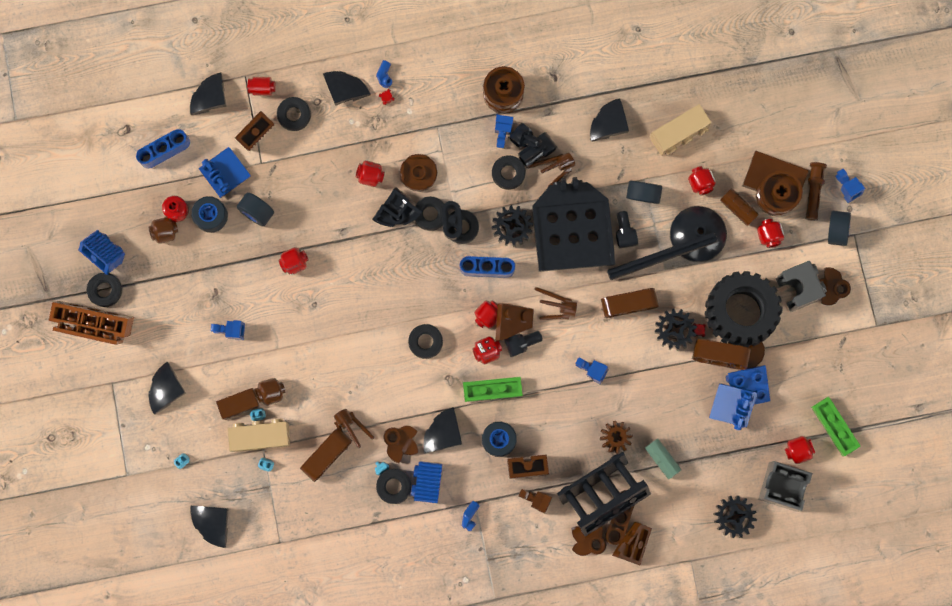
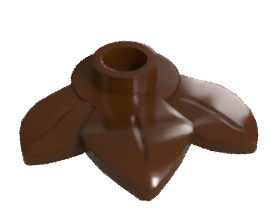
[819,267,851,306]
[383,426,418,463]
[572,526,607,556]

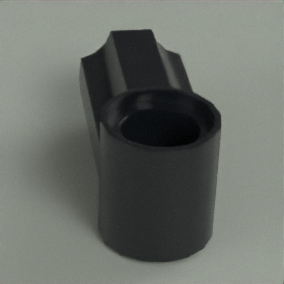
[518,132,558,167]

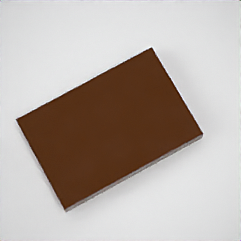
[742,151,809,196]

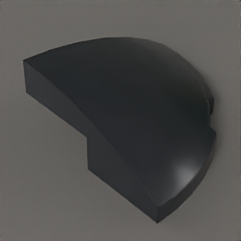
[323,71,371,106]
[190,72,227,115]
[590,98,629,141]
[372,187,423,227]
[148,362,186,415]
[423,407,462,454]
[190,505,229,548]

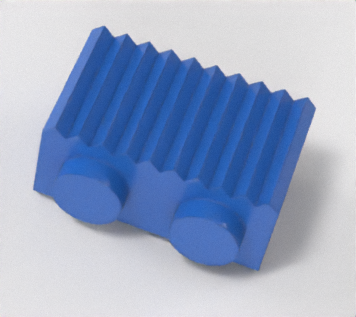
[78,230,125,275]
[411,461,443,504]

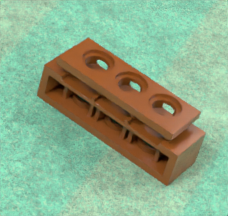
[49,301,134,345]

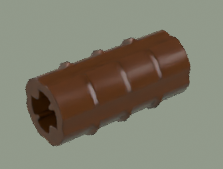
[720,188,759,226]

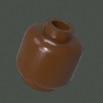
[148,217,178,244]
[255,378,285,406]

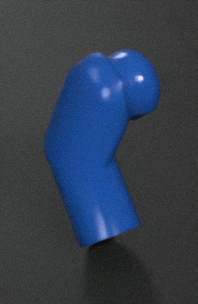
[376,60,392,88]
[462,501,480,531]

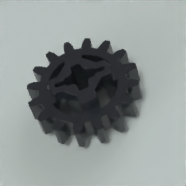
[492,205,533,247]
[654,309,697,351]
[713,495,757,538]

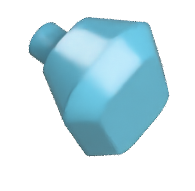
[250,408,266,421]
[174,453,190,469]
[258,458,274,472]
[375,462,389,476]

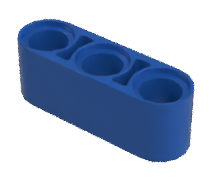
[136,129,190,169]
[460,256,515,278]

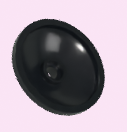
[670,206,727,262]

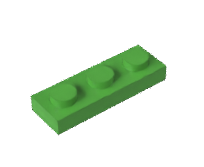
[463,377,523,402]
[811,396,861,457]

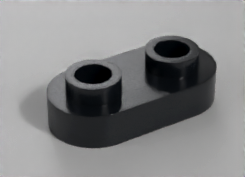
[442,201,462,240]

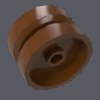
[483,66,525,114]
[756,170,803,217]

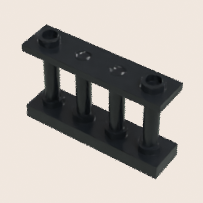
[557,452,651,536]

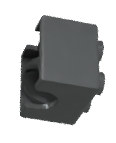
[776,261,827,312]
[758,461,813,512]

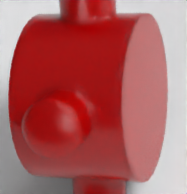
[379,89,395,105]
[693,323,706,337]

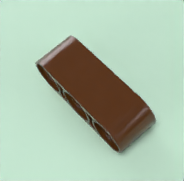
[601,288,659,318]
[692,339,751,370]
[300,428,352,482]
[605,490,635,545]

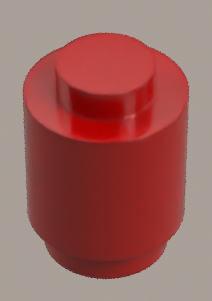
[247,77,276,96]

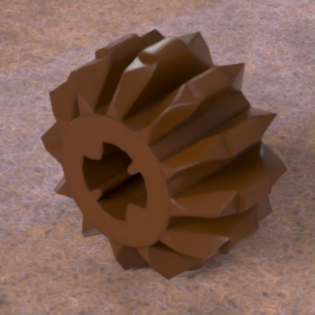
[599,421,633,454]

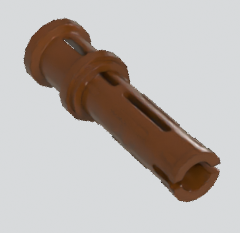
[805,162,827,221]

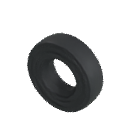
[277,97,311,131]
[492,155,526,190]
[415,196,444,231]
[449,210,479,244]
[86,273,122,307]
[408,324,443,359]
[376,469,411,504]

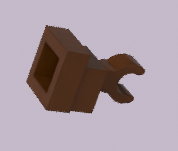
[519,489,552,514]

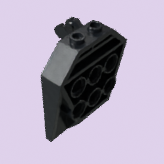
[532,177,615,272]

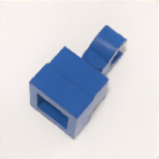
[495,114,514,148]
[835,169,865,203]
[211,320,245,340]
[575,357,609,385]

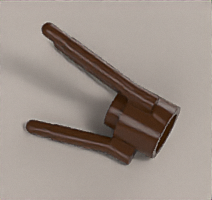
[526,152,575,187]
[535,287,577,320]
[334,409,374,450]

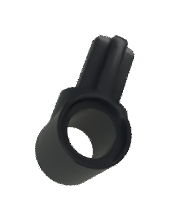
[508,123,542,149]
[616,211,638,249]
[504,331,543,357]

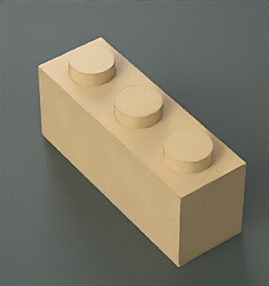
[649,104,712,156]
[228,419,291,452]

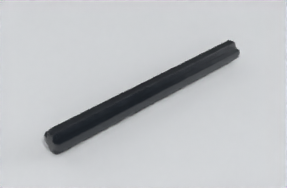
[607,232,718,280]

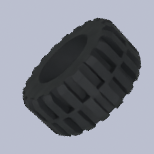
[705,271,783,348]

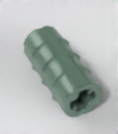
[645,438,682,480]

